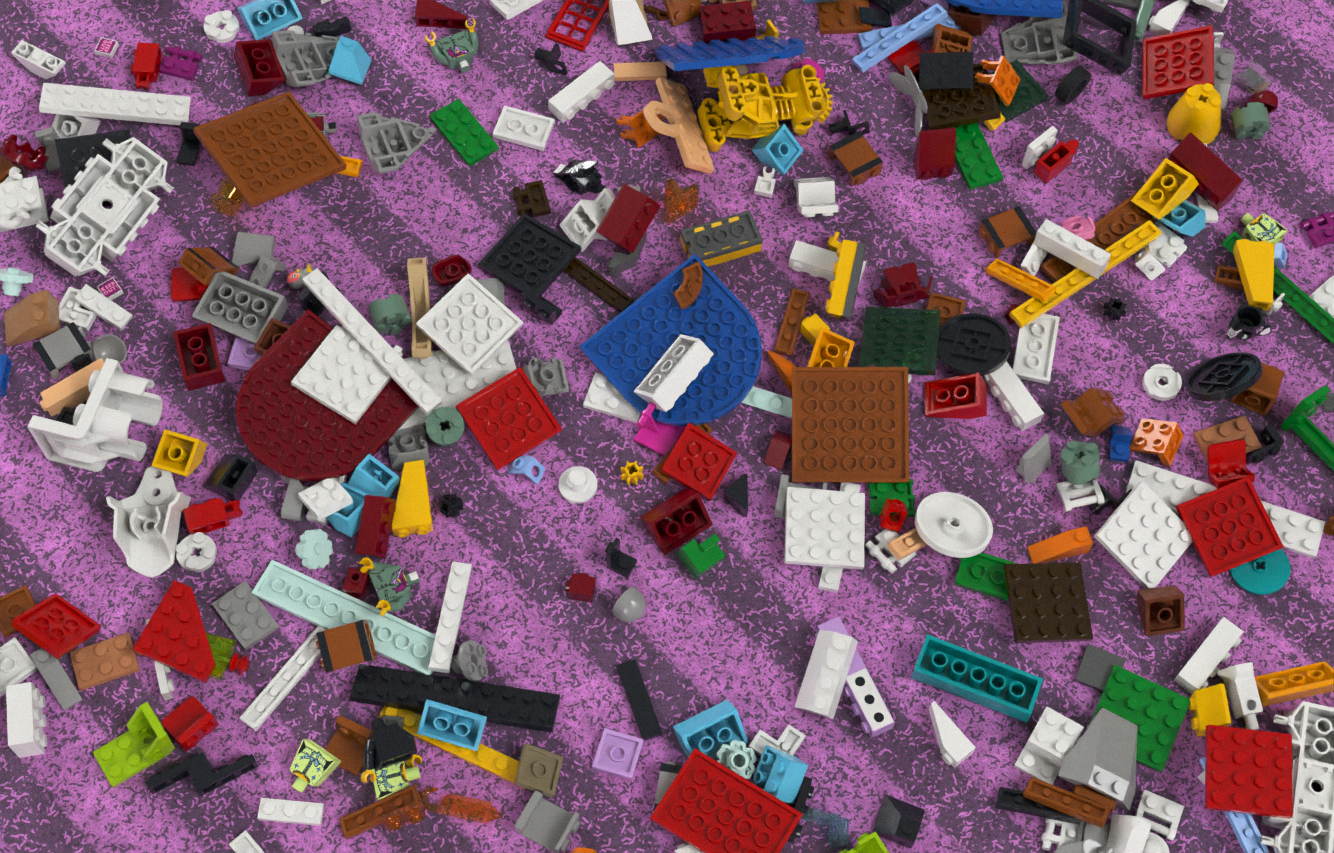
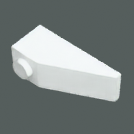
[1148,0,1190,36]
[929,701,976,768]

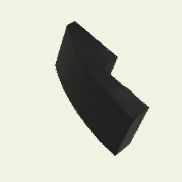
[312,16,351,37]

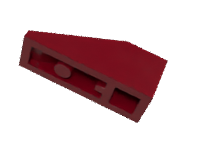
[415,0,468,29]

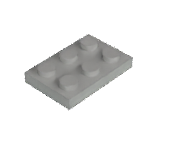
[212,581,280,651]

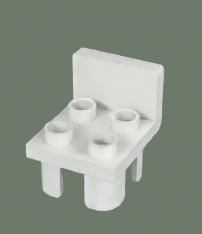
[28,358,163,472]

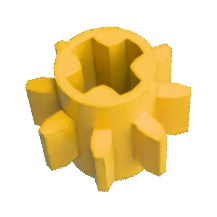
[621,461,644,486]

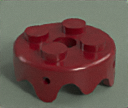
[1,134,49,172]

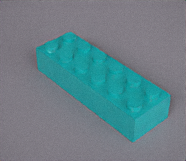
[911,634,1043,723]

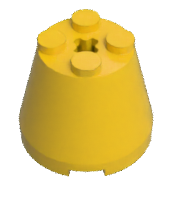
[1166,83,1221,144]

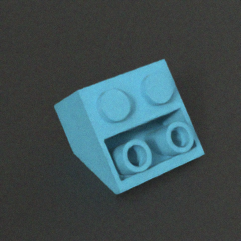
[348,454,400,498]
[751,745,808,804]

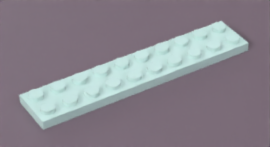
[252,560,436,675]

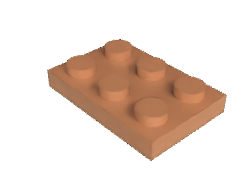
[1192,416,1263,464]
[69,632,141,691]

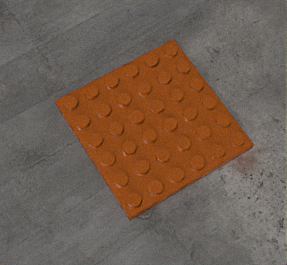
[194,91,347,208]
[792,367,909,483]

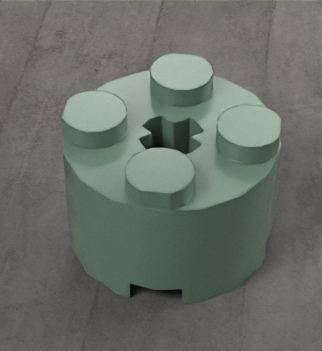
[1231,102,1271,140]
[369,294,412,335]
[426,407,464,447]
[1060,440,1101,485]

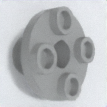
[451,640,488,681]

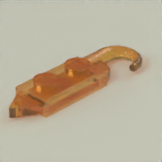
[421,787,503,824]

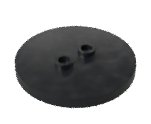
[934,313,1011,376]
[1186,352,1263,401]

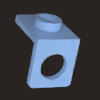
[507,456,545,484]

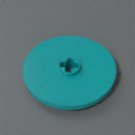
[1230,549,1291,595]

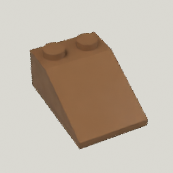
[4,290,60,347]

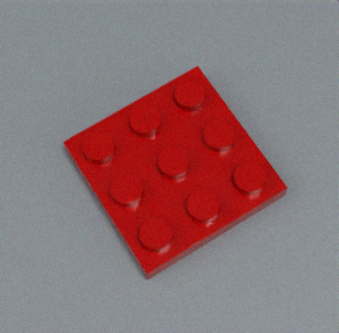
[660,422,737,501]
[11,593,101,659]

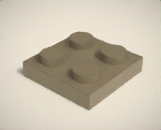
[514,743,563,798]

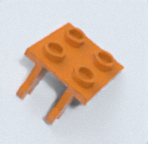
[974,56,1020,106]
[616,100,664,148]

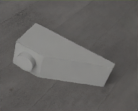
[30,648,83,711]

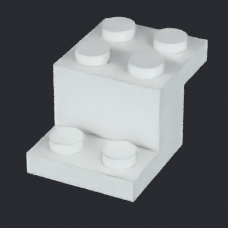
[794,177,838,217]
[560,188,615,252]
[1014,706,1084,785]

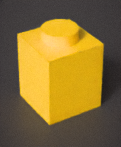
[800,313,830,346]

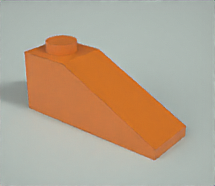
[1027,526,1093,563]

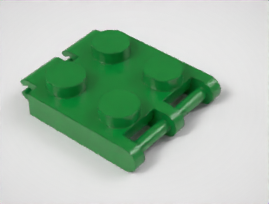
[868,479,916,518]

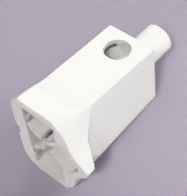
[1217,662,1263,730]
[1106,814,1152,853]

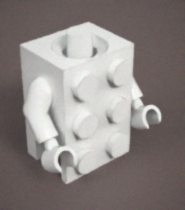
[0,167,49,232]

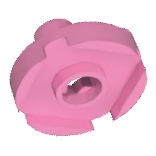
[1062,216,1095,240]

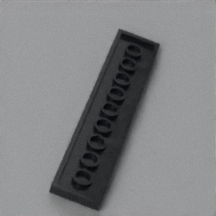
[350,664,560,732]

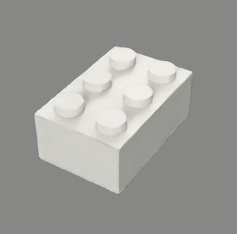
[6,682,48,758]

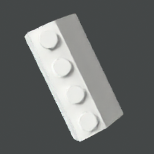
[634,334,713,412]
[795,630,858,719]

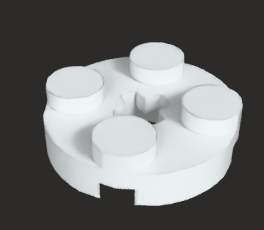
[204,10,240,43]
[1142,364,1182,401]
[176,532,217,572]

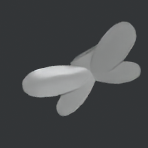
[888,65,928,136]
[1053,822,1114,853]

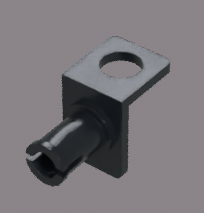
[534,43,568,75]
[828,110,870,136]
[1088,484,1132,516]

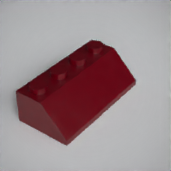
[1168,132,1243,211]

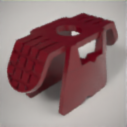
[873,262,933,308]

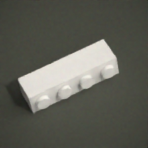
[548,61,614,123]
[1034,219,1111,279]
[788,240,866,288]
[982,361,1044,431]
[1174,617,1244,694]

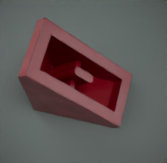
[764,431,792,470]

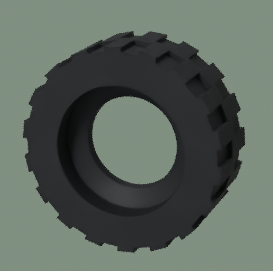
[1054,65,1092,105]

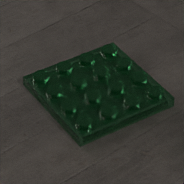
[859,306,941,375]

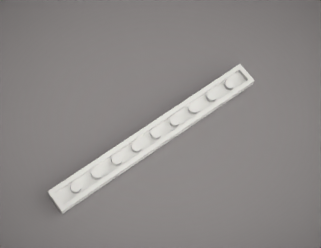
[302,268,442,415]

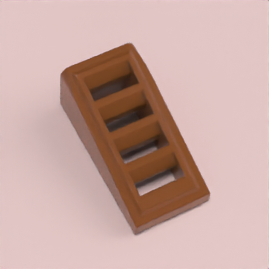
[1214,265,1244,291]

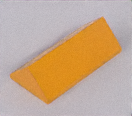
[807,327,855,367]
[1254,661,1334,707]

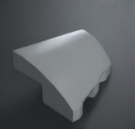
[232,232,276,266]

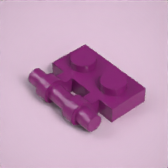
[159,46,203,81]
[1300,212,1334,249]

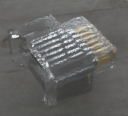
[1231,60,1273,95]

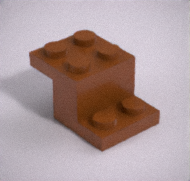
[929,24,973,53]
[1061,387,1126,437]

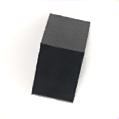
[723,474,748,517]

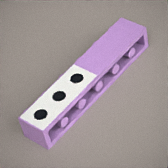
[815,617,895,738]

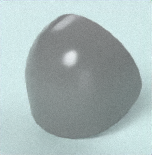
[92,334,127,364]
[612,586,646,623]

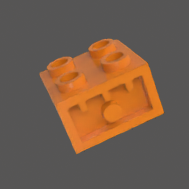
[1130,418,1184,467]

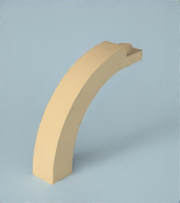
[407,257,433,359]

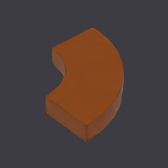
[673,262,703,310]

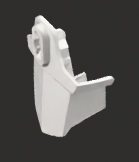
[106,467,191,578]

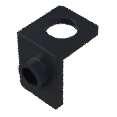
[71,353,93,372]

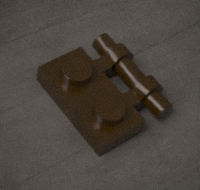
[512,180,551,217]

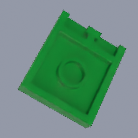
[1280,385,1334,471]

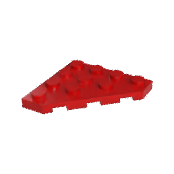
[132,580,216,683]

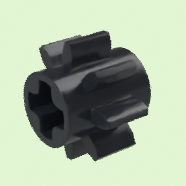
[1103,298,1127,321]
[439,493,463,518]

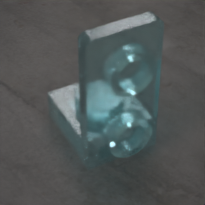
[802,809,849,848]

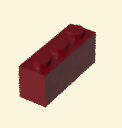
[355,495,396,559]

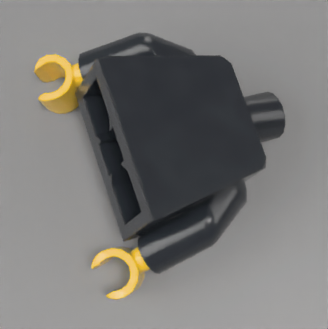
[361,718,422,783]

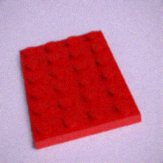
[650,748,803,853]

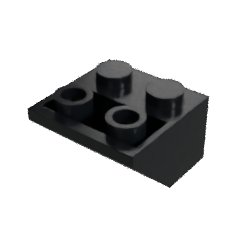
[203,454,258,501]

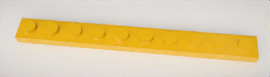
[1009,220,1162,329]

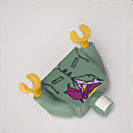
[424,19,479,73]
[359,557,420,616]

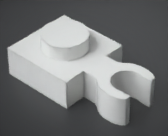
[754,166,776,198]

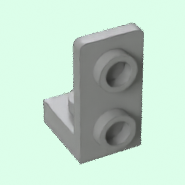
[35,127,61,172]
[249,255,287,288]

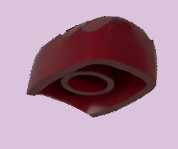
[1244,90,1278,114]
[432,254,472,287]

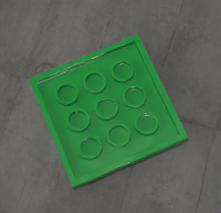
[1090,665,1190,773]

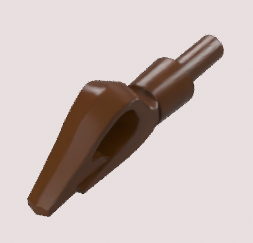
[643,4,670,21]

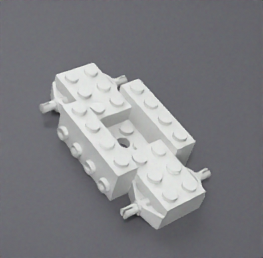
[35,137,174,277]
[1260,701,1334,853]

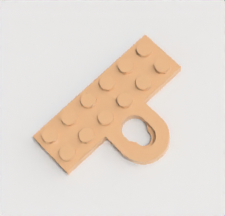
[643,77,715,174]

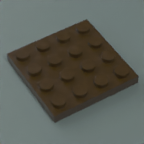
[915,63,1001,130]
[1003,563,1093,643]

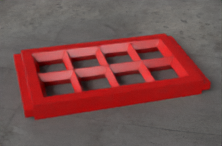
[545,0,609,52]

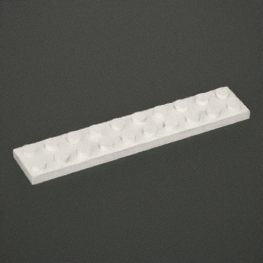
[1125,460,1325,559]

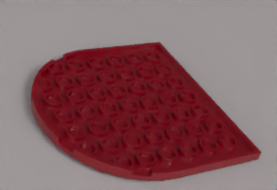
[236,309,419,481]

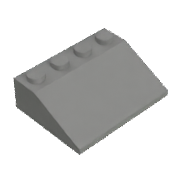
[192,272,289,344]

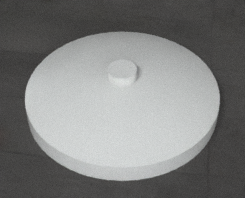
[915,492,993,558]

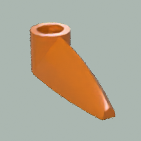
[766,350,796,393]

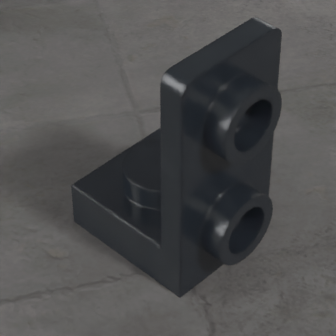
[177,122,201,166]
[1246,423,1284,465]
[605,538,637,578]

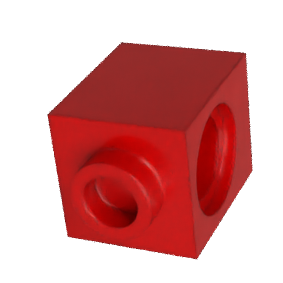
[879,498,907,532]

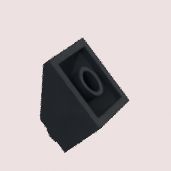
[872,795,925,849]

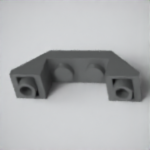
[607,230,647,276]

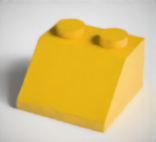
[151,429,208,477]
[1188,684,1231,736]

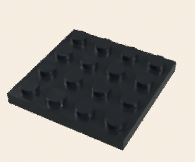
[55,129,131,207]
[478,213,582,298]

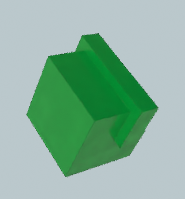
[677,534,725,580]

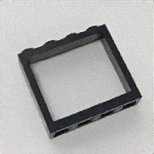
[1062,0,1137,76]

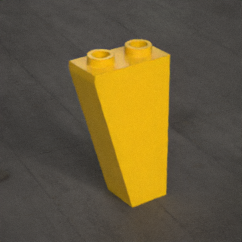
[1233,239,1274,311]
[392,460,433,538]

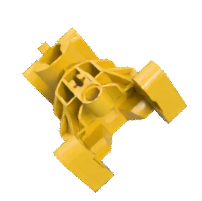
[697,65,833,152]

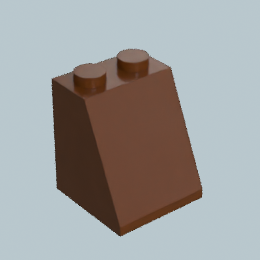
[1230,362,1284,416]

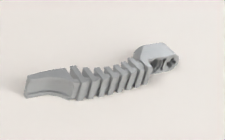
[280,475,309,522]

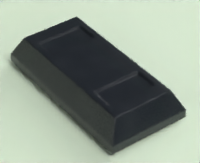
[859,7,892,28]

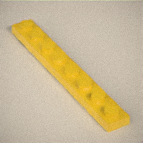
[378,706,525,789]

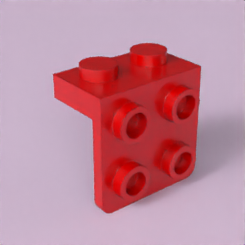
[888,41,934,77]
[171,267,211,302]
[1207,439,1255,489]
[162,696,219,752]

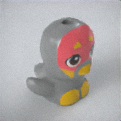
[287,264,315,289]

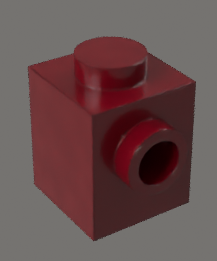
[342,567,370,600]
[565,573,596,603]

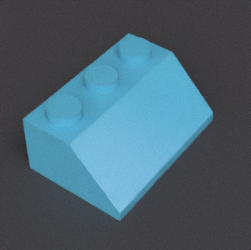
[237,0,303,40]
[417,699,487,751]
[673,700,749,760]

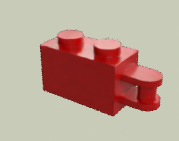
[131,42,162,90]
[1033,139,1079,184]
[183,498,243,534]

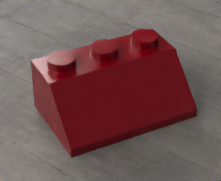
[233,39,286,96]
[596,184,660,253]
[640,487,713,555]

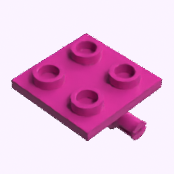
[633,402,686,456]

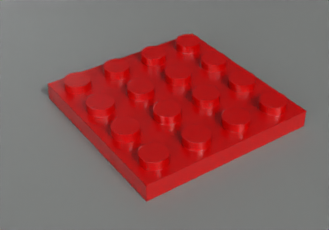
[1142,25,1215,99]
[455,367,562,471]
[1176,476,1284,578]
[1205,724,1292,819]

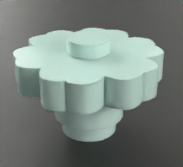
[0,268,33,296]
[295,529,333,569]
[716,740,757,779]

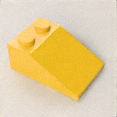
[1131,158,1199,220]

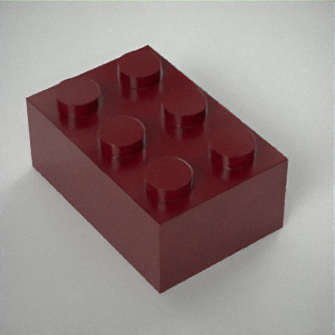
[699,1,756,44]
[173,323,226,391]

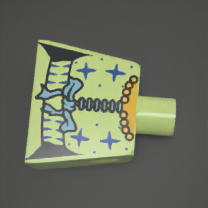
[1241,213,1288,245]
[290,739,341,792]
[372,761,421,801]

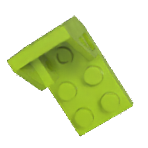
[93,702,175,788]

